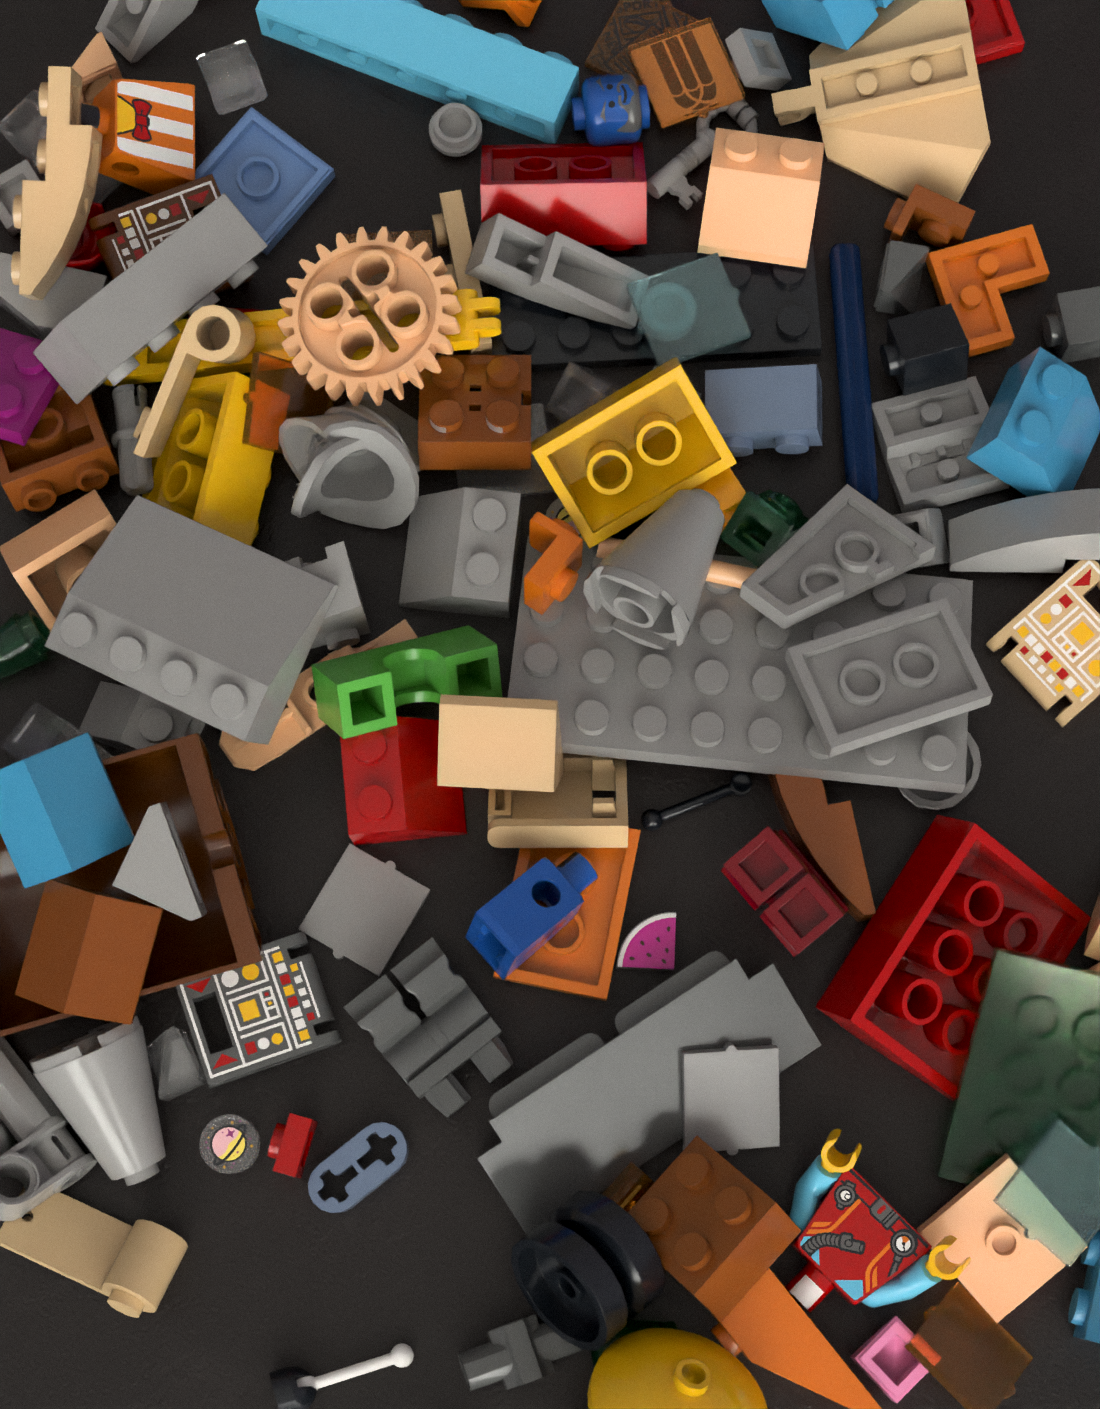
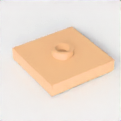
[917,1153,1088,1323]

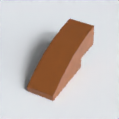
[767,774,876,922]

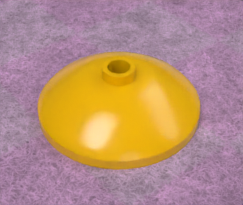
[587,1328,768,1409]

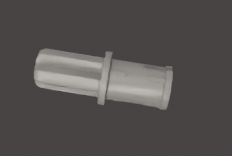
[111,384,154,496]

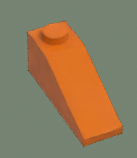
[710,1268,882,1409]

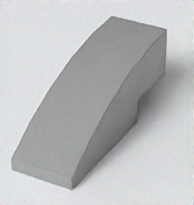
[465,213,651,329]
[947,488,1100,573]

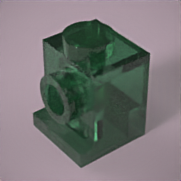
[720,489,810,568]

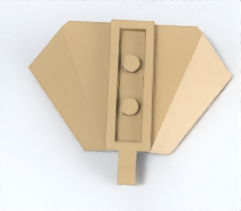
[771,0,991,203]

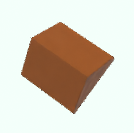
[15,879,164,1025]

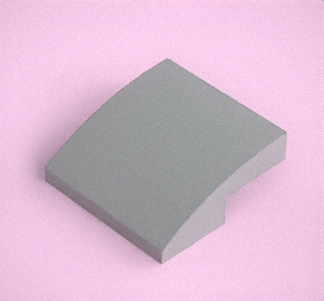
[872,376,1010,513]

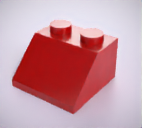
[340,716,467,846]

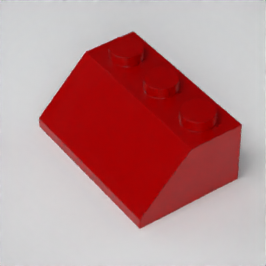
[480,142,647,251]

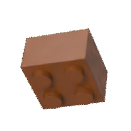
[628,1136,801,1322]

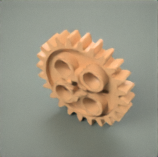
[278,226,462,406]

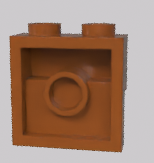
[0,384,119,512]

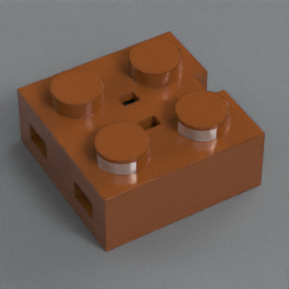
[418,355,532,470]

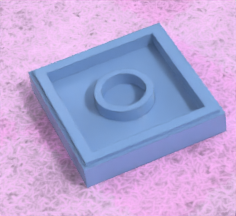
[195,107,335,255]

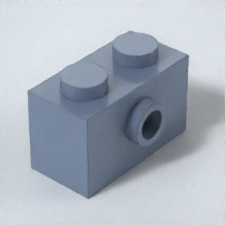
[705,364,823,457]

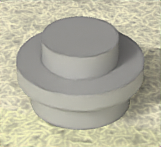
[429,103,483,157]

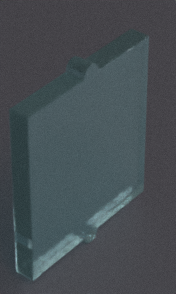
[626,253,751,367]
[993,1120,1100,1267]

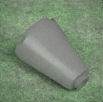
[583,489,725,649]
[29,1015,166,1186]

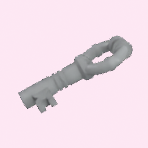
[647,98,759,210]

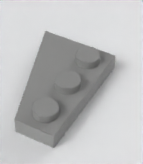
[739,484,936,629]

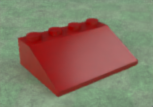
[815,815,1091,1112]

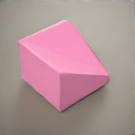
[850,1316,939,1403]

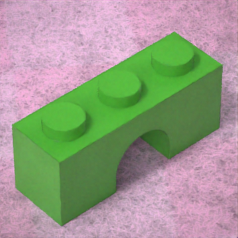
[311,625,502,739]

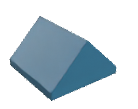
[0,732,135,888]

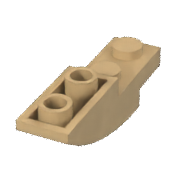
[11,66,103,300]

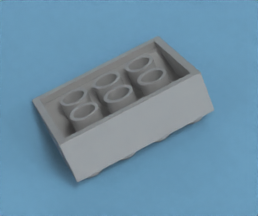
[45,495,338,745]

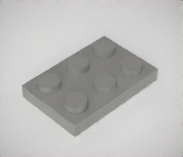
[785,597,993,757]

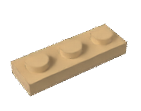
[432,189,493,355]

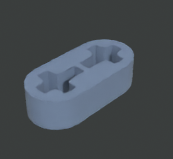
[308,1122,409,1213]

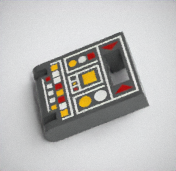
[175,932,342,1089]

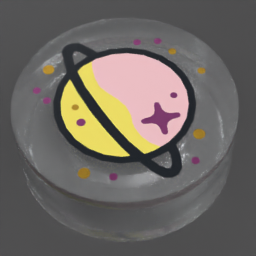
[199,1114,260,1174]

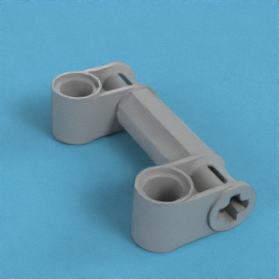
[0,1036,98,1221]

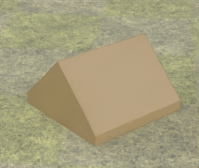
[437,694,564,792]

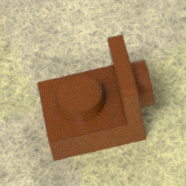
[883,184,976,247]

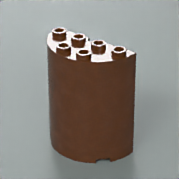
[0,733,263,1037]

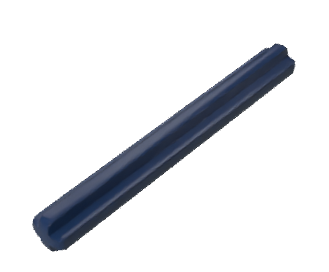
[829,243,879,504]

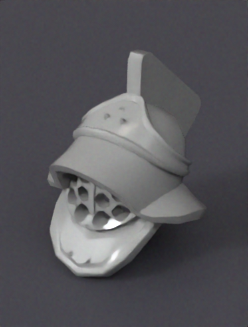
[279,392,421,529]

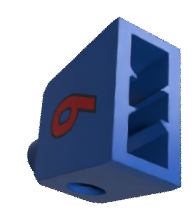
[465,852,598,980]

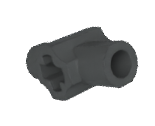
[457,1314,583,1392]

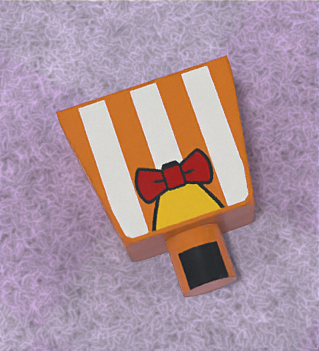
[81,78,195,195]

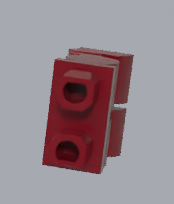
[721,826,850,957]

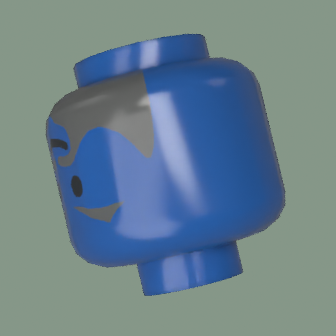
[571,73,650,147]

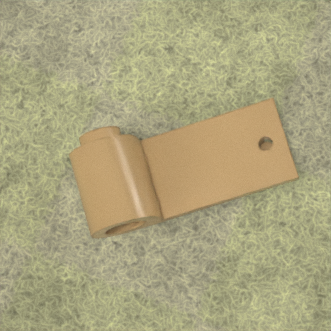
[133,304,256,458]
[0,1187,188,1318]

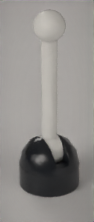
[269,1343,414,1409]

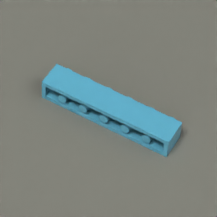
[255,0,579,144]

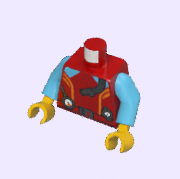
[785,1129,971,1313]

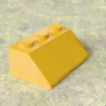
[531,357,737,549]
[142,371,288,546]

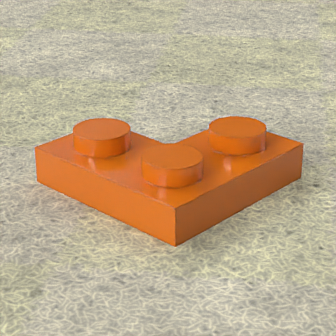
[925,224,1050,357]

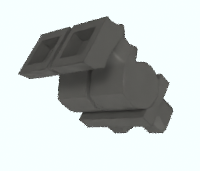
[343,937,514,1118]

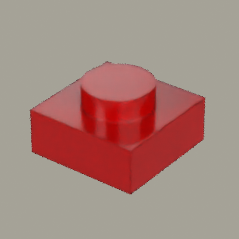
[268,1113,318,1178]

